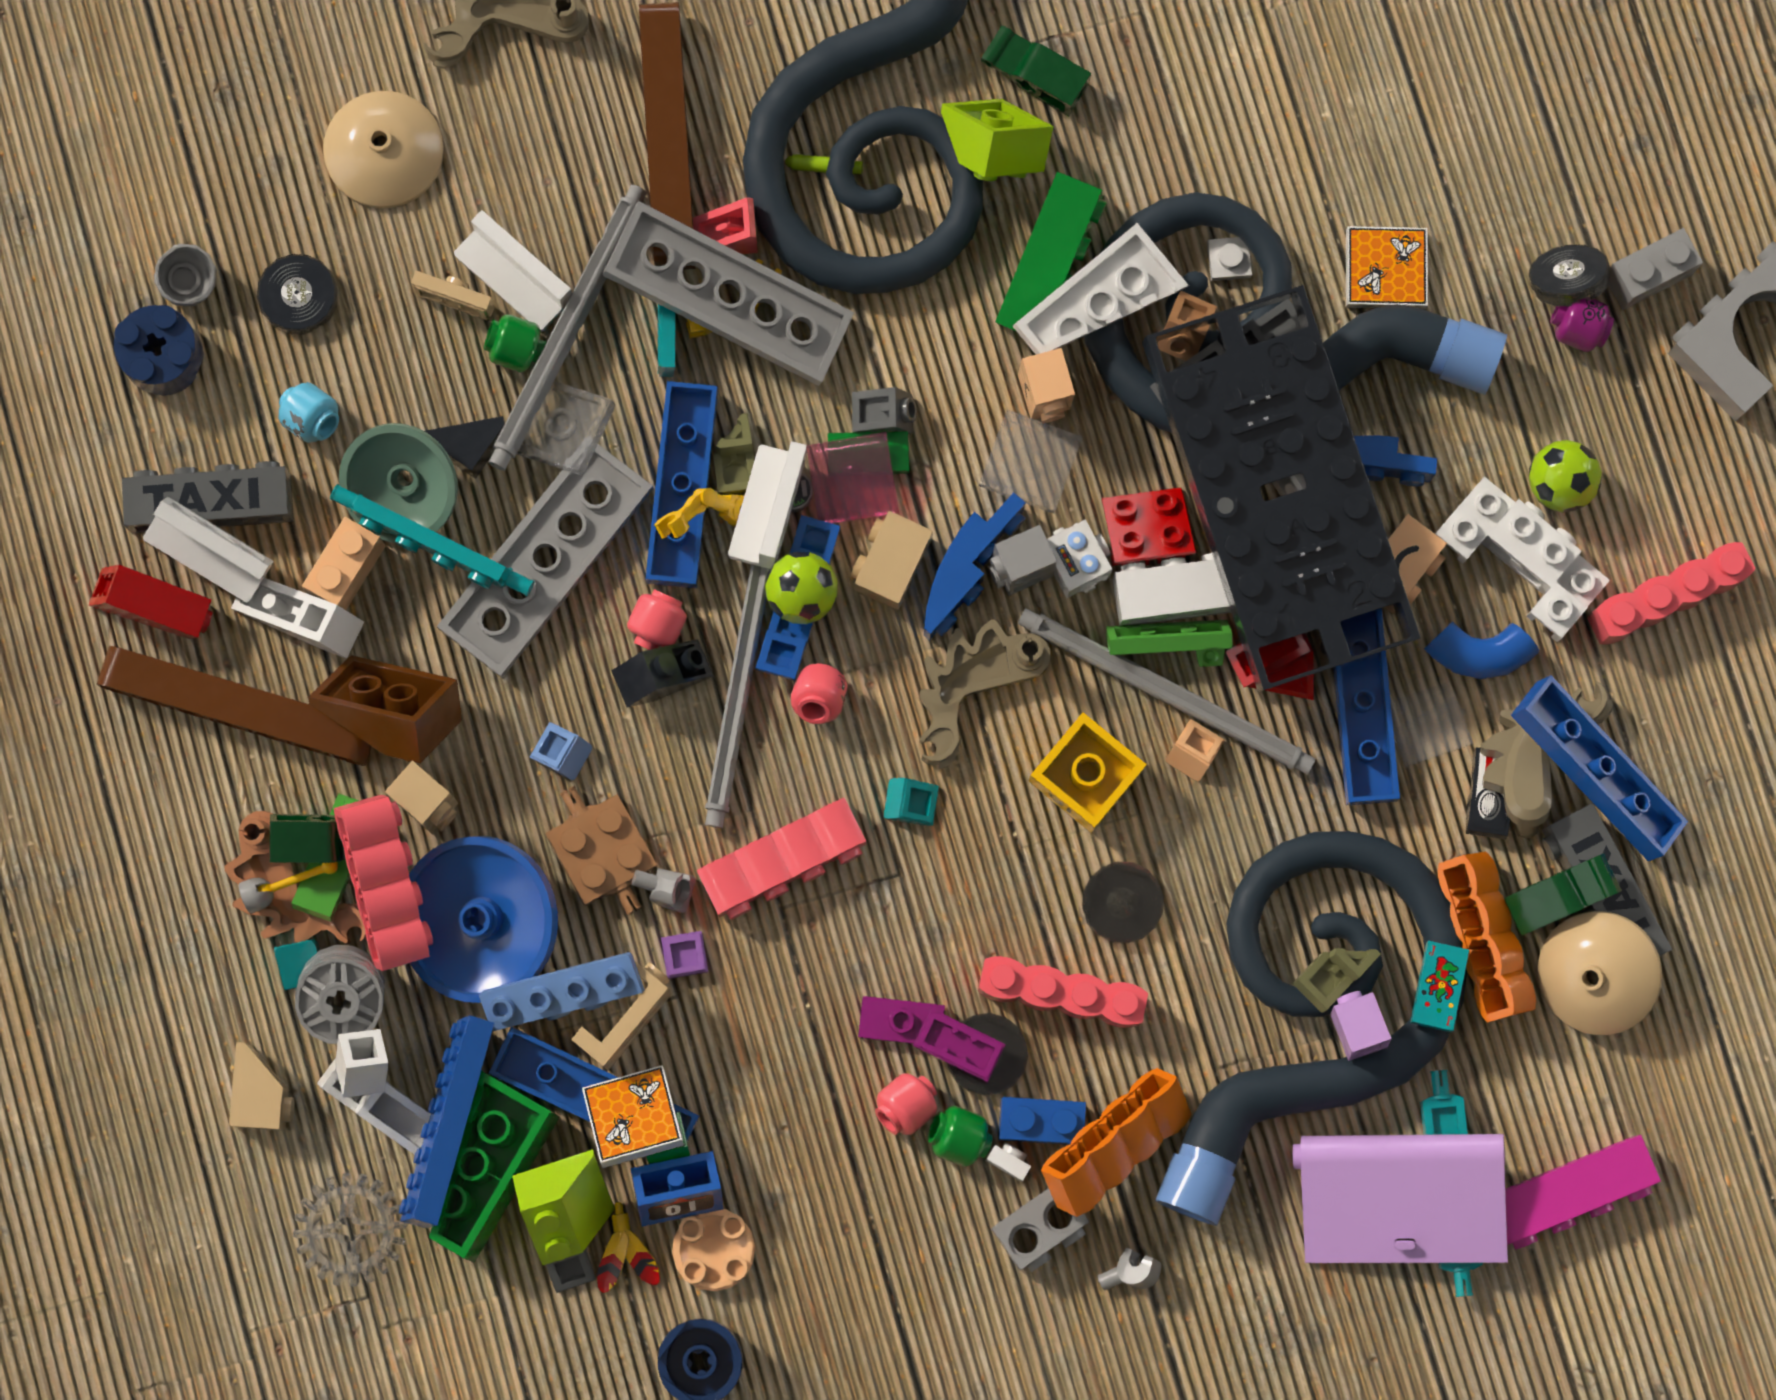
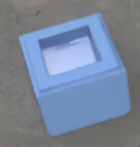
[530,722,592,780]

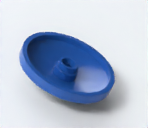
[409,836,558,1003]

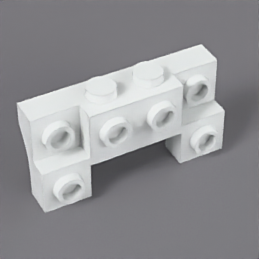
[1435,476,1610,642]

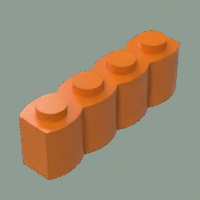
[1438,851,1536,1023]
[1041,1068,1192,1217]

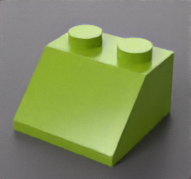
[941,99,1054,181]
[512,1149,615,1266]

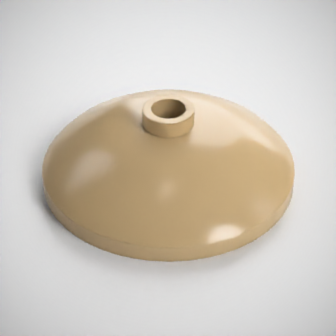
[323,91,444,208]
[1538,911,1662,1035]

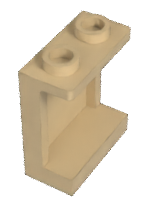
[571,962,672,1070]

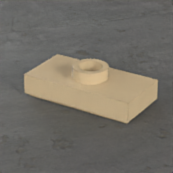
[411,270,495,321]

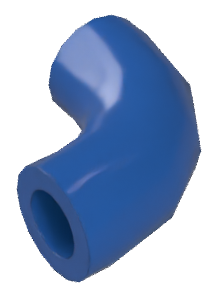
[1424,622,1539,679]

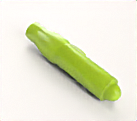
[785,154,863,175]

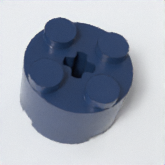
[114,305,204,396]
[657,1318,743,1400]

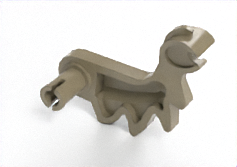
[423,0,589,69]
[919,620,1051,769]
[1480,681,1613,838]

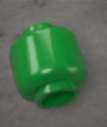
[483,314,546,372]
[928,1106,993,1167]

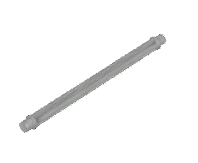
[488,185,647,471]
[705,564,770,828]
[1017,608,1316,774]

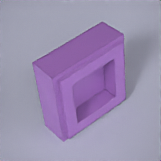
[661,931,709,979]

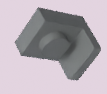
[852,387,917,434]

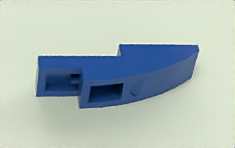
[1354,435,1438,487]
[924,492,1026,641]

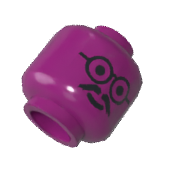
[1550,293,1614,352]

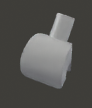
[632,868,696,913]
[1098,1248,1162,1291]

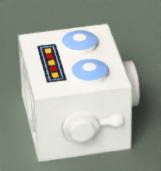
[1047,519,1112,598]

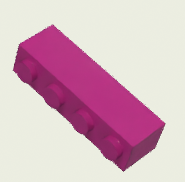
[1505,1135,1661,1250]

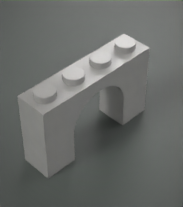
[1668,241,1776,422]

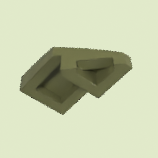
[713,413,754,495]
[1292,948,1381,1013]

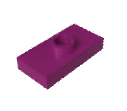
[858,996,945,1044]
[913,1008,1006,1083]

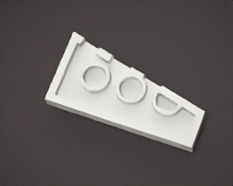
[1013,223,1189,355]

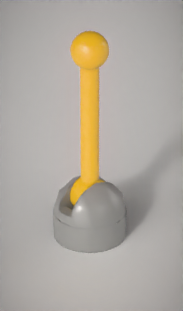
[239,862,338,914]

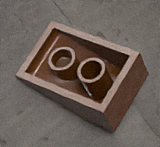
[308,655,462,764]

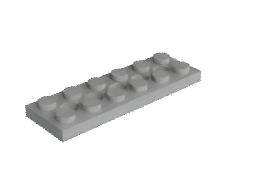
[602,201,854,386]
[437,437,653,678]

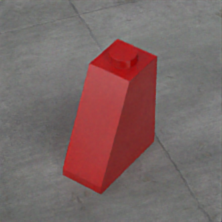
[88,564,213,639]

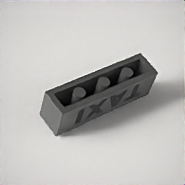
[122,461,294,534]
[1542,803,1672,956]

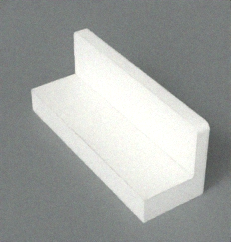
[454,210,572,332]
[728,441,807,569]
[143,497,274,602]

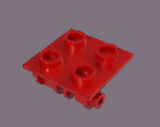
[1102,487,1196,568]

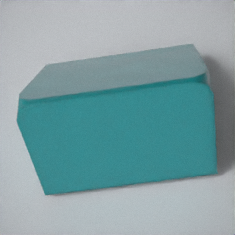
[884,778,939,826]
[274,939,320,990]

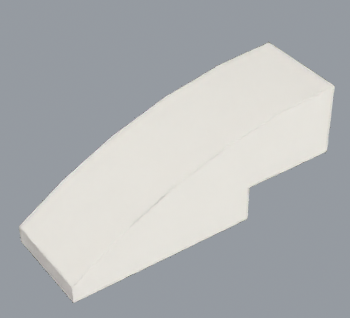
[317,1058,430,1155]

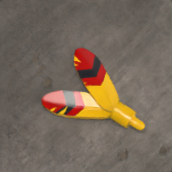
[597,1202,661,1293]

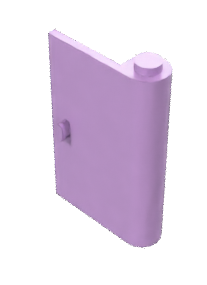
[1293,1134,1508,1263]

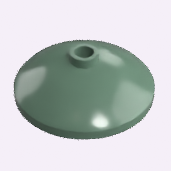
[339,423,458,543]

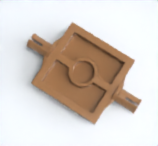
[545,786,657,916]

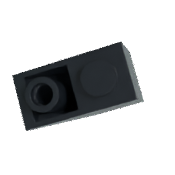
[611,639,713,708]

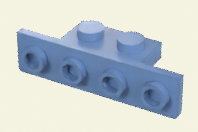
[479,952,645,1031]

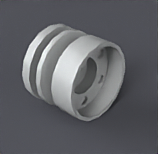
[295,945,385,1044]

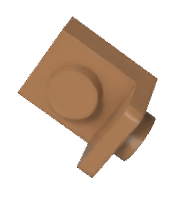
[1157,291,1217,361]

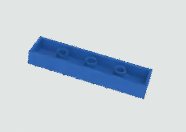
[645,381,718,589]
[1333,608,1400,806]
[1511,675,1688,862]
[399,1015,494,1228]
[488,1027,700,1143]

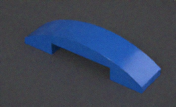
[756,515,840,681]

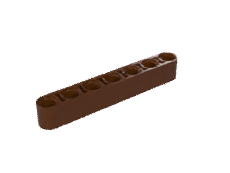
[639,2,696,270]
[96,646,372,766]

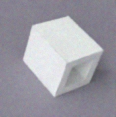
[335,1029,388,1098]

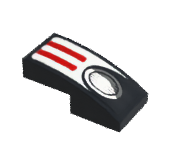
[1466,747,1510,840]

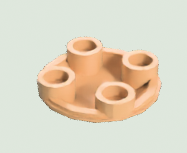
[672,1209,755,1292]

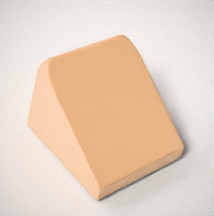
[1165,719,1225,781]

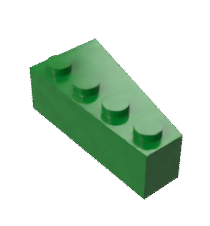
[995,171,1107,331]
[429,1071,560,1262]

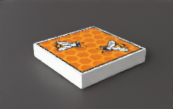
[1346,226,1428,309]
[582,1065,684,1168]

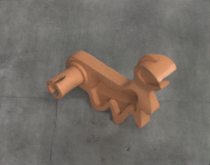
[224,811,367,944]

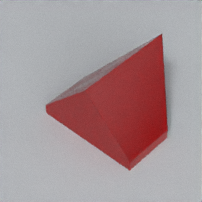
[1226,633,1314,700]

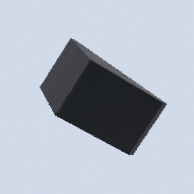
[424,416,506,479]

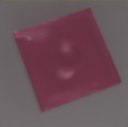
[806,432,899,524]

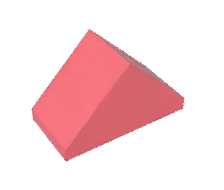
[693,197,758,254]

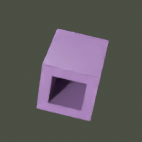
[1330,991,1391,1061]

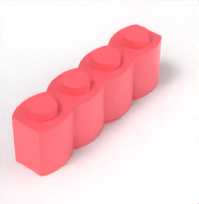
[1587,542,1756,645]
[334,794,433,971]
[696,797,867,920]
[978,956,1148,1028]

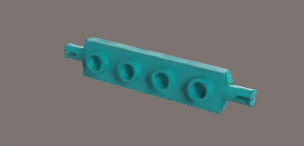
[330,484,535,596]
[1420,1070,1483,1297]

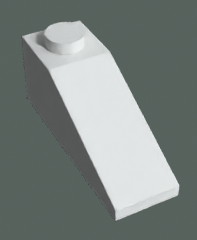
[231,578,364,659]

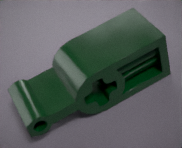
[981,26,1091,117]
[269,814,346,863]
[1504,853,1622,936]

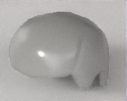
[154,244,217,306]

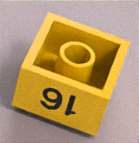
[1028,712,1147,833]

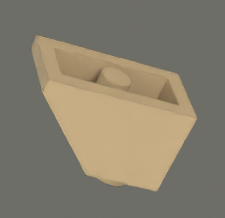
[229,1042,294,1131]

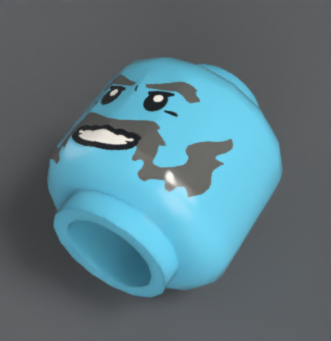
[278,382,340,443]

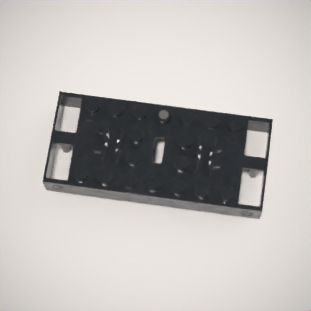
[1142,285,1421,692]

